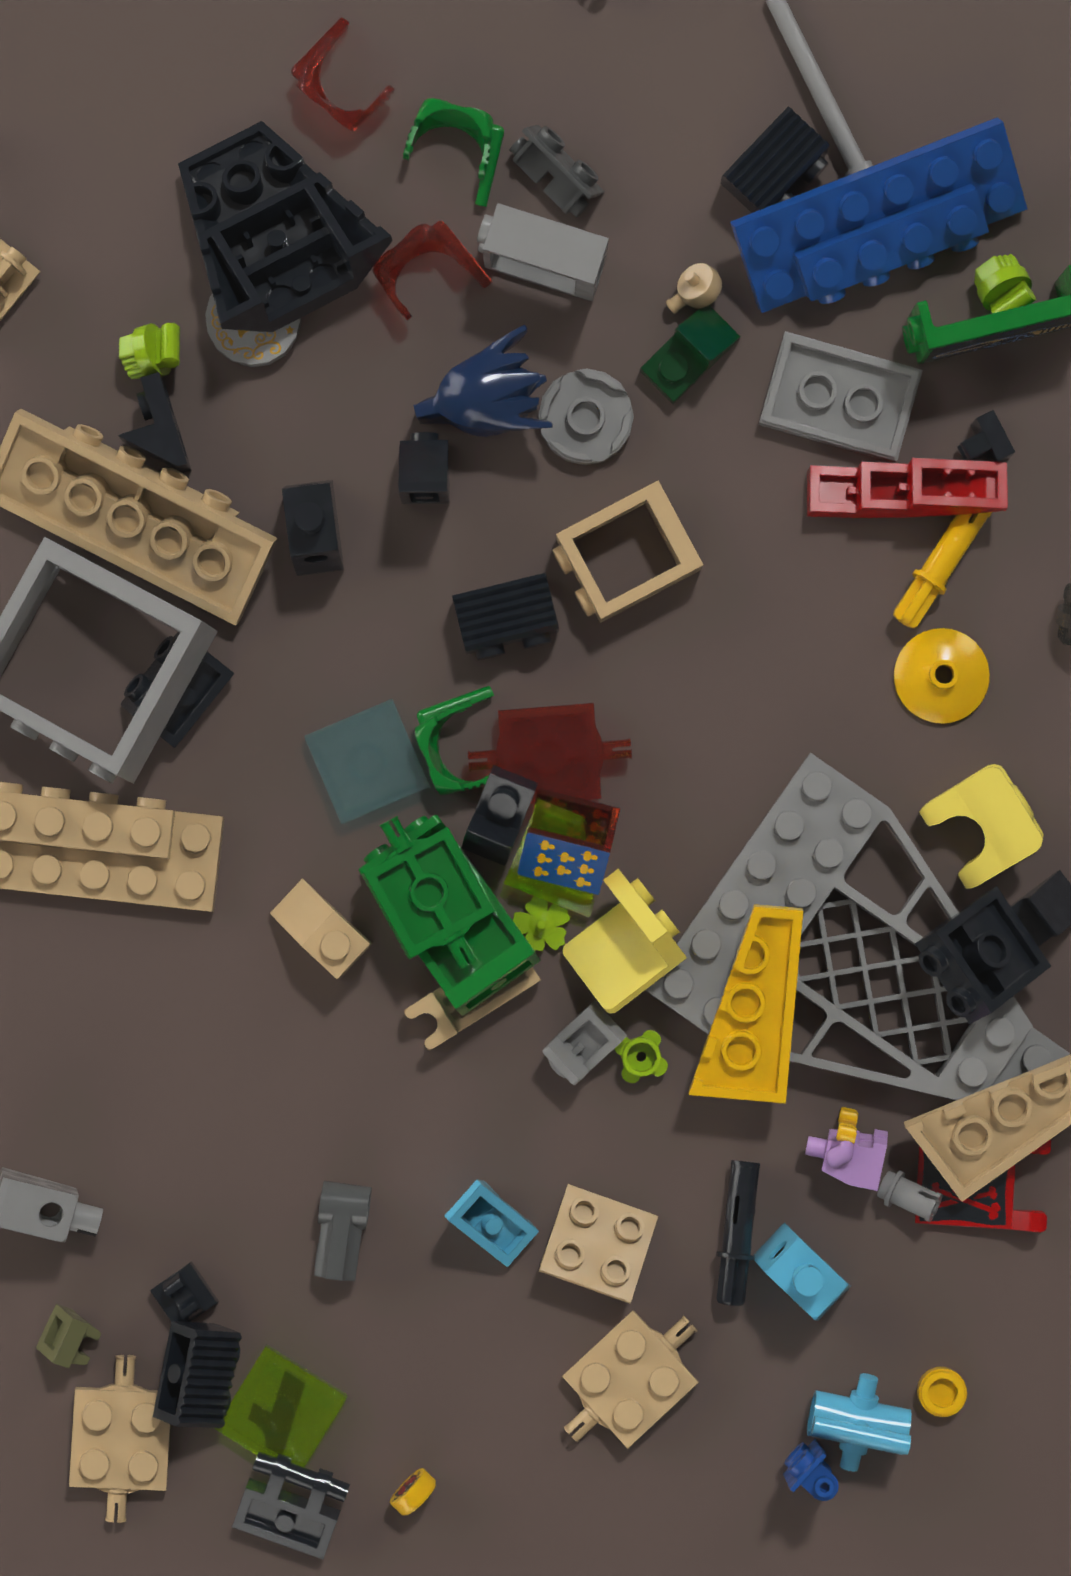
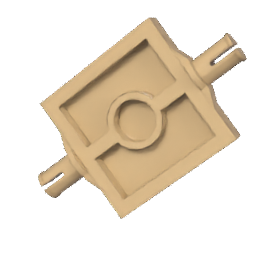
[562,1310,699,1449]
[69,1355,170,1523]

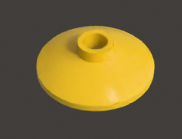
[894,628,990,724]

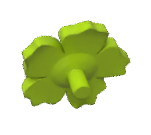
[513,895,570,951]

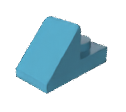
[445,1180,539,1267]

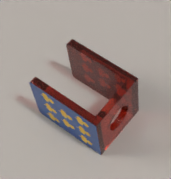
[518,789,621,895]

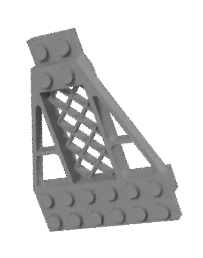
[646,753,1070,1100]

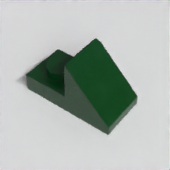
[640,305,741,404]

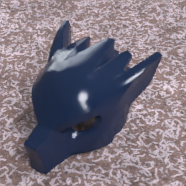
[413,325,553,437]

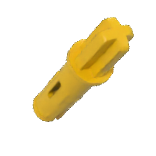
[893,512,992,628]

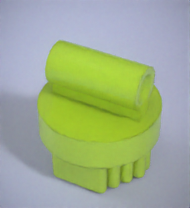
[974,254,1036,313]
[119,323,180,379]

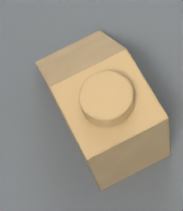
[270,878,373,979]

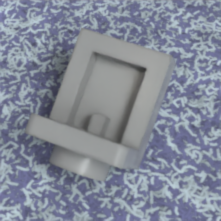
[542,1000,627,1085]

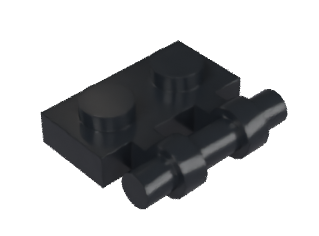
[232,1452,350,1559]

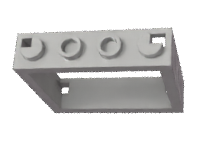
[0,537,218,784]

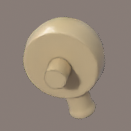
[666,263,722,314]

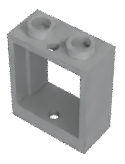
[477,203,609,302]

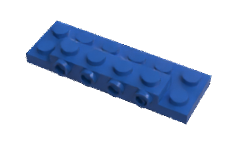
[730,117,1027,313]

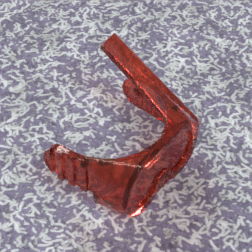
[291,17,395,131]
[372,221,492,321]

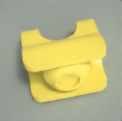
[919,764,1044,889]

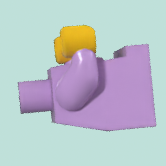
[805,1107,888,1191]

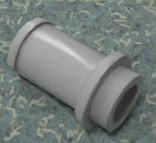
[877,1170,943,1222]

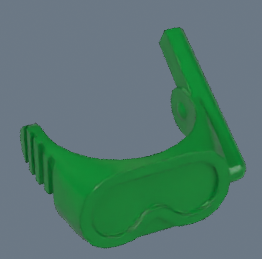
[403,98,504,207]
[415,686,494,796]

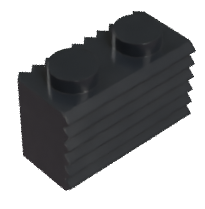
[720,106,830,213]
[452,573,559,660]
[153,1320,242,1428]

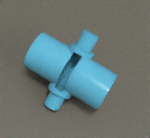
[807,1373,912,1472]

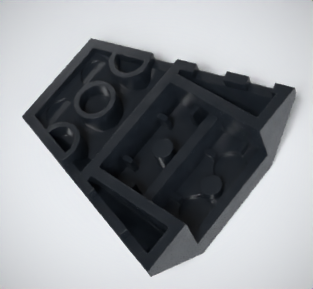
[178,121,393,332]

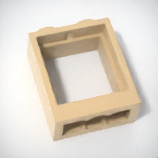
[552,480,703,623]

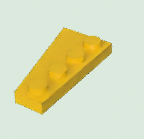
[688,904,803,1104]

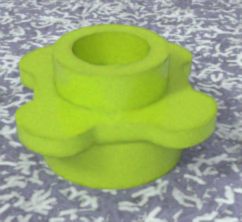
[615,1030,668,1083]

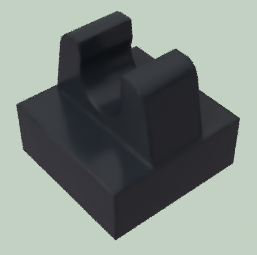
[957,409,1015,462]
[150,1261,219,1322]

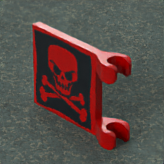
[915,1139,1051,1232]

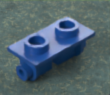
[783,1439,839,1501]

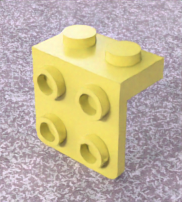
[562,869,687,1014]

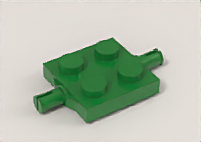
[362,816,495,970]

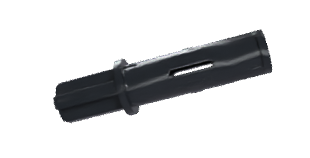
[716,1160,760,1306]

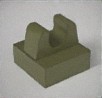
[36,1304,101,1369]

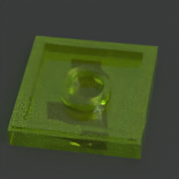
[215,1345,348,1467]

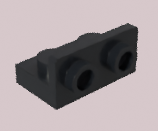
[121,632,235,748]

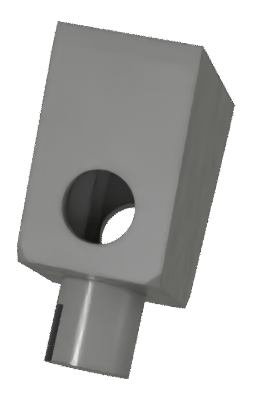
[0,1167,103,1243]

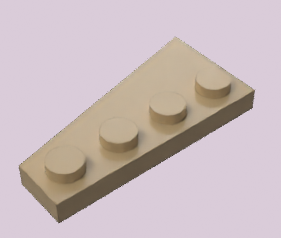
[904,1054,1071,1202]

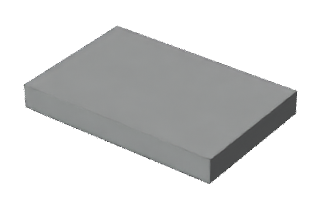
[758,331,923,463]

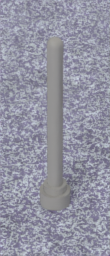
[766,0,873,176]

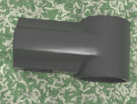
[314,1181,372,1281]

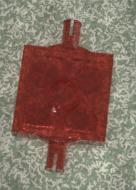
[468,703,632,805]

